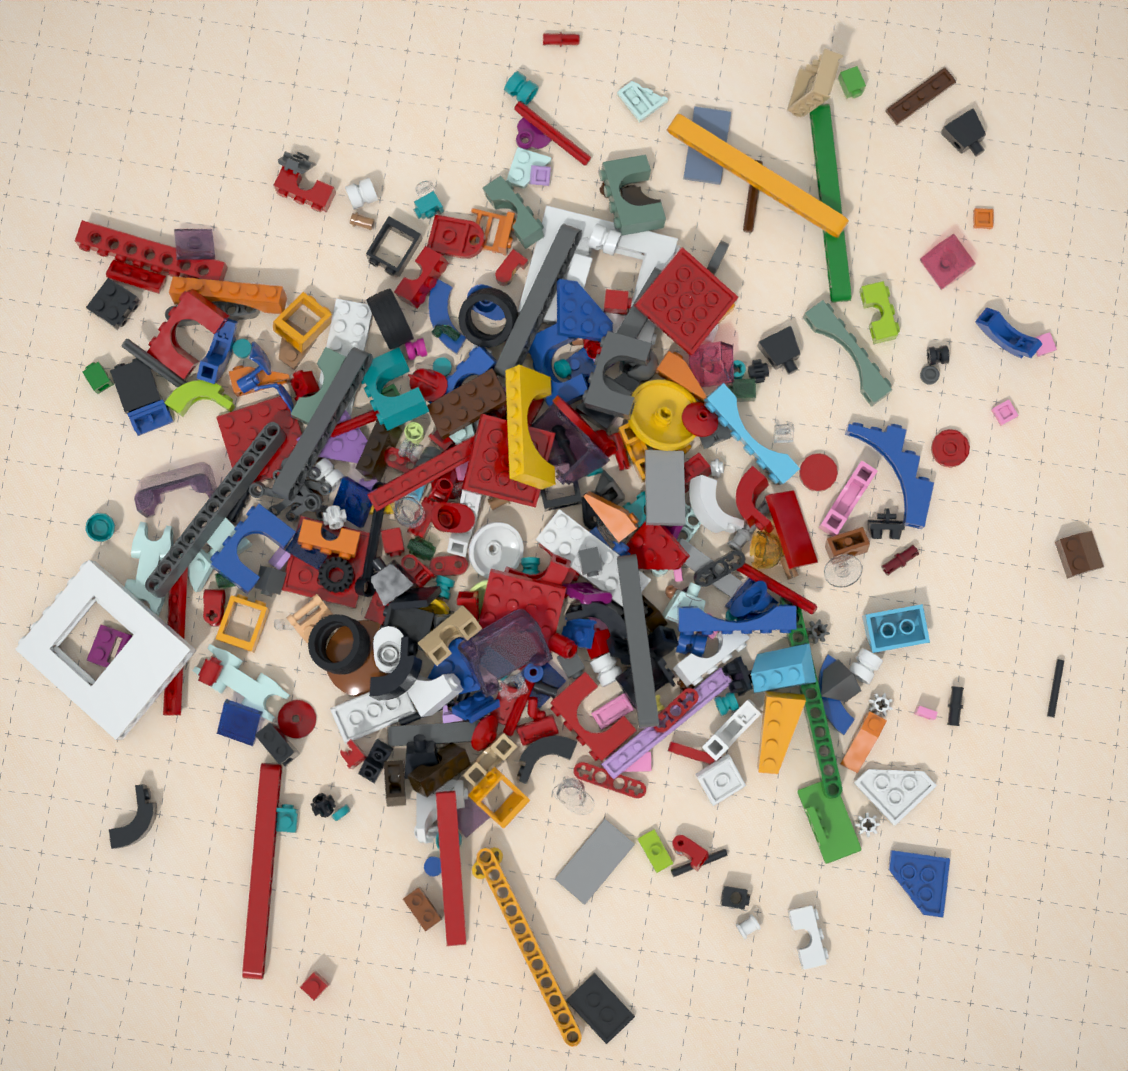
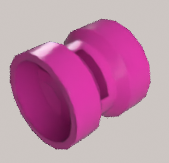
[405,338,428,360]

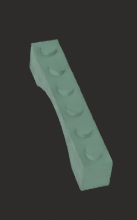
[803,300,892,407]

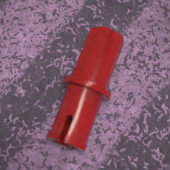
[543,32,580,47]
[610,433,631,471]

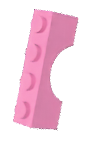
[818,461,878,537]

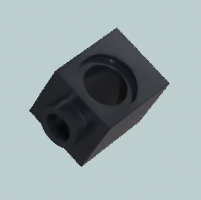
[720,886,750,910]

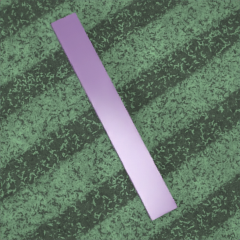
[601,667,732,780]

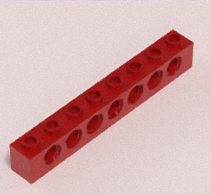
[75,220,228,281]

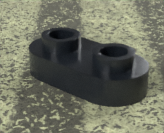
[582,491,603,530]

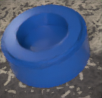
[424,857,441,877]

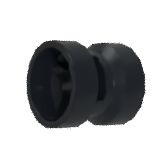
[927,345,949,366]

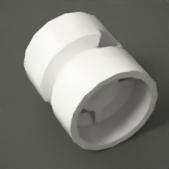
[345,178,378,210]
[588,224,622,256]
[312,458,345,494]
[849,648,883,685]
[590,653,623,687]

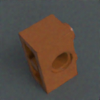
[825,527,870,564]
[403,887,442,932]

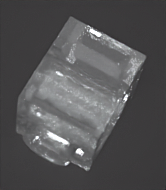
[498,673,530,702]

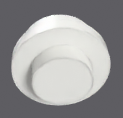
[711,458,724,478]

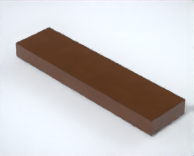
[885,67,956,126]

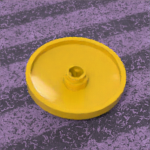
[628,380,702,451]

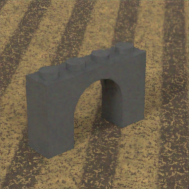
[583,331,653,420]

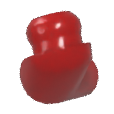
[527,696,546,720]

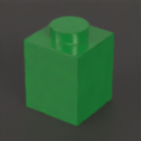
[82,362,114,394]

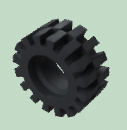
[318,557,354,593]

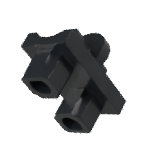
[868,508,905,540]
[722,657,753,696]

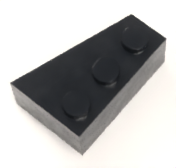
[576,372,640,432]

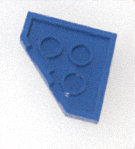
[557,279,613,341]
[428,637,484,694]
[888,850,950,918]

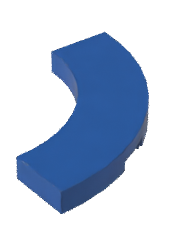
[429,279,466,355]
[818,655,855,735]

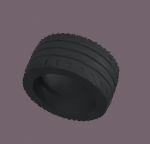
[366,288,414,350]
[458,288,518,348]
[308,614,371,674]

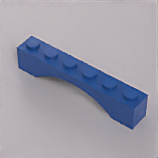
[677,604,796,635]

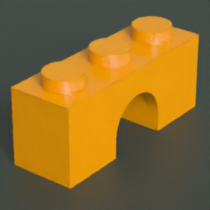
[618,423,648,483]

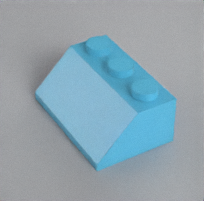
[862,604,930,653]
[751,644,816,693]

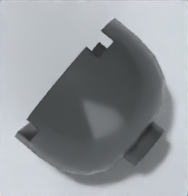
[619,350,658,382]

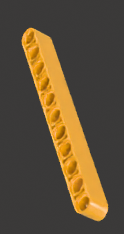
[667,114,849,238]
[476,847,582,1047]

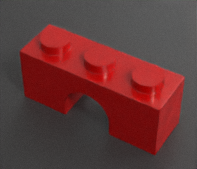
[273,166,336,212]
[394,246,449,309]

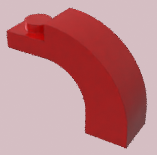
[736,466,774,534]
[504,554,571,585]

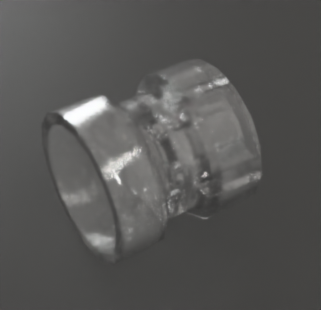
[398,438,423,463]

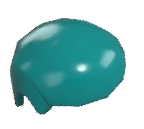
[85,513,115,542]

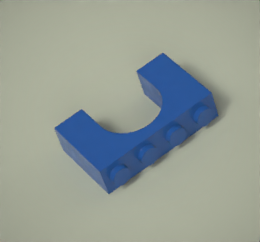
[528,324,590,410]
[210,504,296,595]

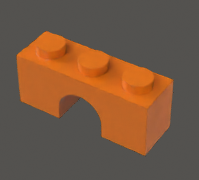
[298,519,360,559]

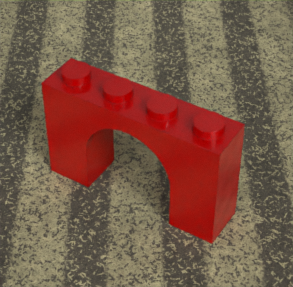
[147,289,230,379]
[550,672,637,762]

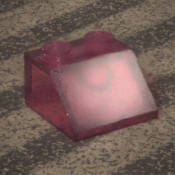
[920,234,976,290]
[689,341,734,388]

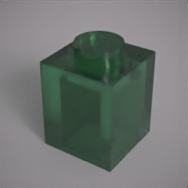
[728,379,756,402]

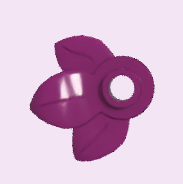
[516,117,551,149]

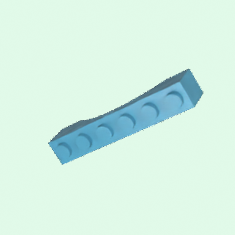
[704,383,800,485]

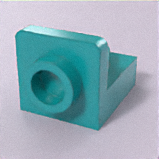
[276,804,298,833]

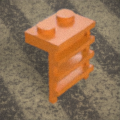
[471,208,516,256]

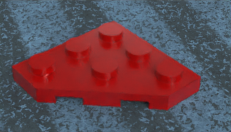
[626,521,690,570]

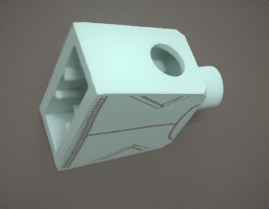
[662,582,706,623]

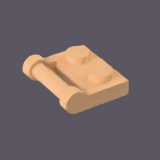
[286,594,334,644]

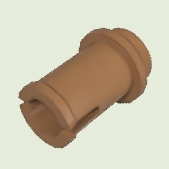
[350,212,375,230]
[488,497,511,510]
[779,556,799,580]

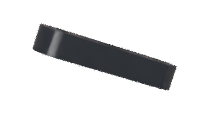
[693,550,745,587]

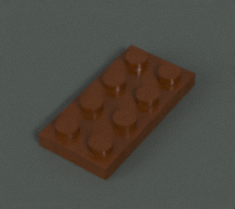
[427,369,507,440]

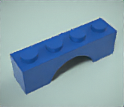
[428,346,497,403]

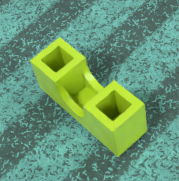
[859,281,900,344]

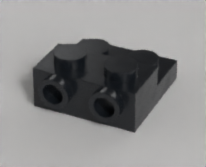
[86,278,140,330]

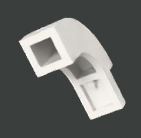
[689,475,744,533]
[447,489,482,557]
[702,699,763,761]

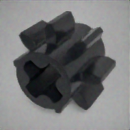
[748,359,769,383]
[310,793,336,818]

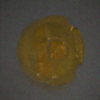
[750,531,784,569]

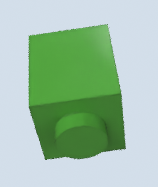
[838,66,866,99]

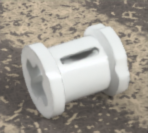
[735,914,761,939]

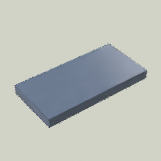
[683,106,731,185]

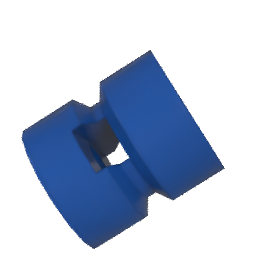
[675,632,708,658]

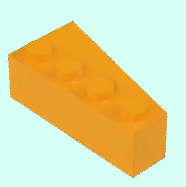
[757,691,806,774]

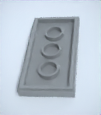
[645,450,686,526]
[555,819,635,905]

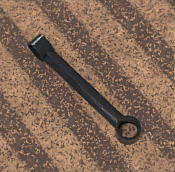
[355,482,386,597]

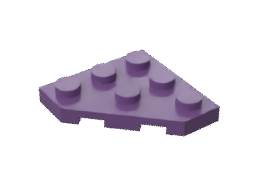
[296,410,368,464]

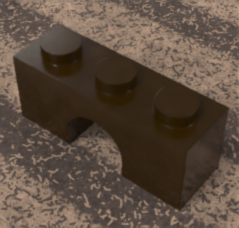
[355,419,403,482]
[407,742,471,798]

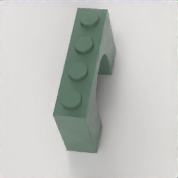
[599,155,666,236]

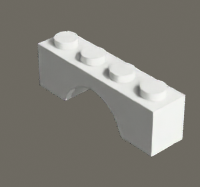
[673,620,750,687]

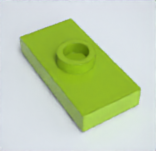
[637,829,674,873]

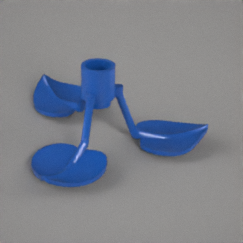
[237,341,294,417]

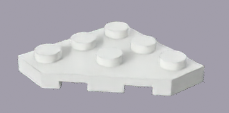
[853,769,937,826]

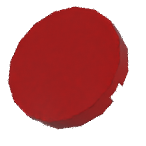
[931,429,970,468]
[799,453,838,492]

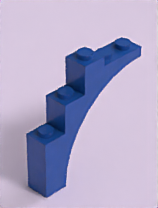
[845,422,934,530]

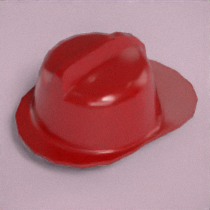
[408,368,448,402]
[431,502,475,533]

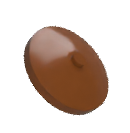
[326,620,390,697]

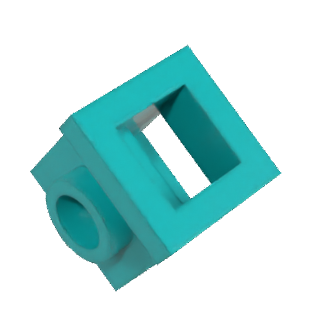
[413,191,444,220]

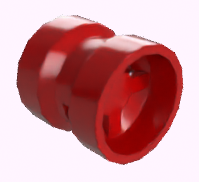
[583,339,602,359]

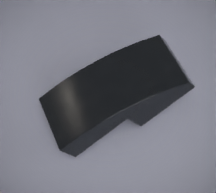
[358,739,394,784]

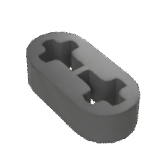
[707,240,730,275]

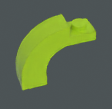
[165,380,236,417]

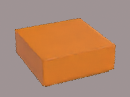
[973,208,994,229]

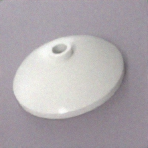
[469,522,524,578]

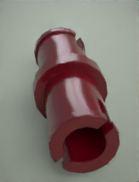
[881,545,919,576]

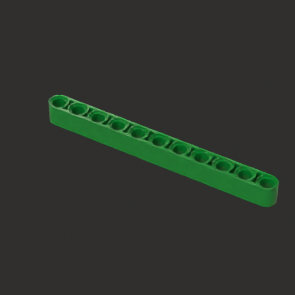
[810,104,851,303]
[780,591,843,799]

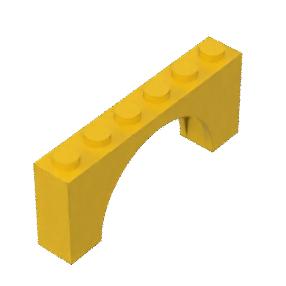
[505,365,556,489]

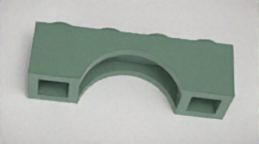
[482,176,544,249]
[291,347,346,425]

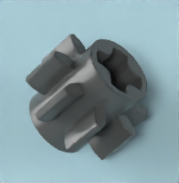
[806,619,830,644]

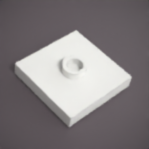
[695,754,746,806]

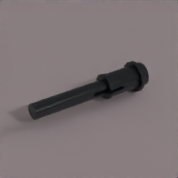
[551,425,581,473]

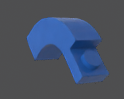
[975,307,1042,359]
[197,319,238,384]

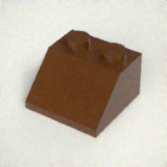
[1055,531,1104,579]

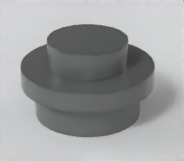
[920,366,939,385]

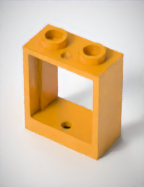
[273,292,332,353]
[215,594,270,653]
[468,766,530,829]

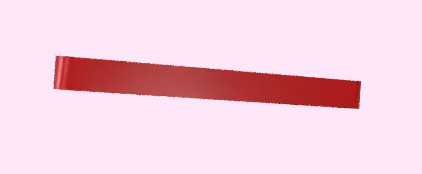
[242,763,282,980]

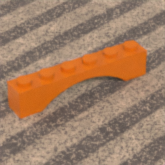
[169,277,287,314]

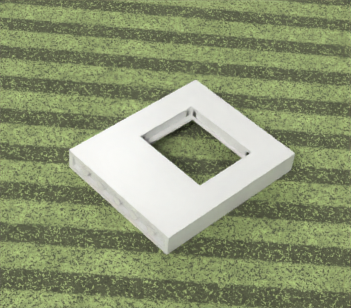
[518,205,680,345]
[15,560,197,740]

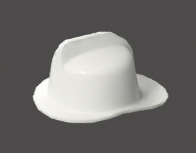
[373,626,403,673]

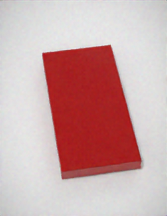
[765,490,818,569]

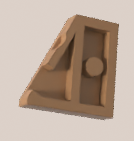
[278,320,316,370]

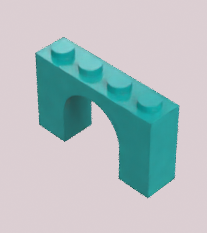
[361,347,429,431]

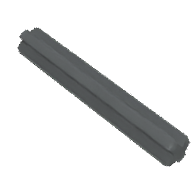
[121,339,187,388]

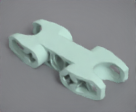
[125,522,174,617]
[192,644,291,722]

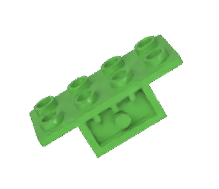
[797,782,862,864]

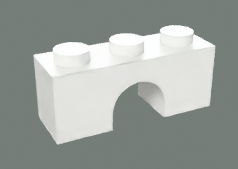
[787,905,829,970]

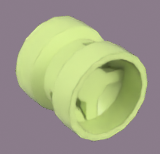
[404,422,424,444]

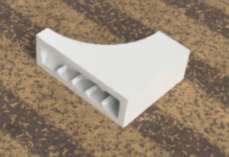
[407,674,463,717]
[416,780,468,842]

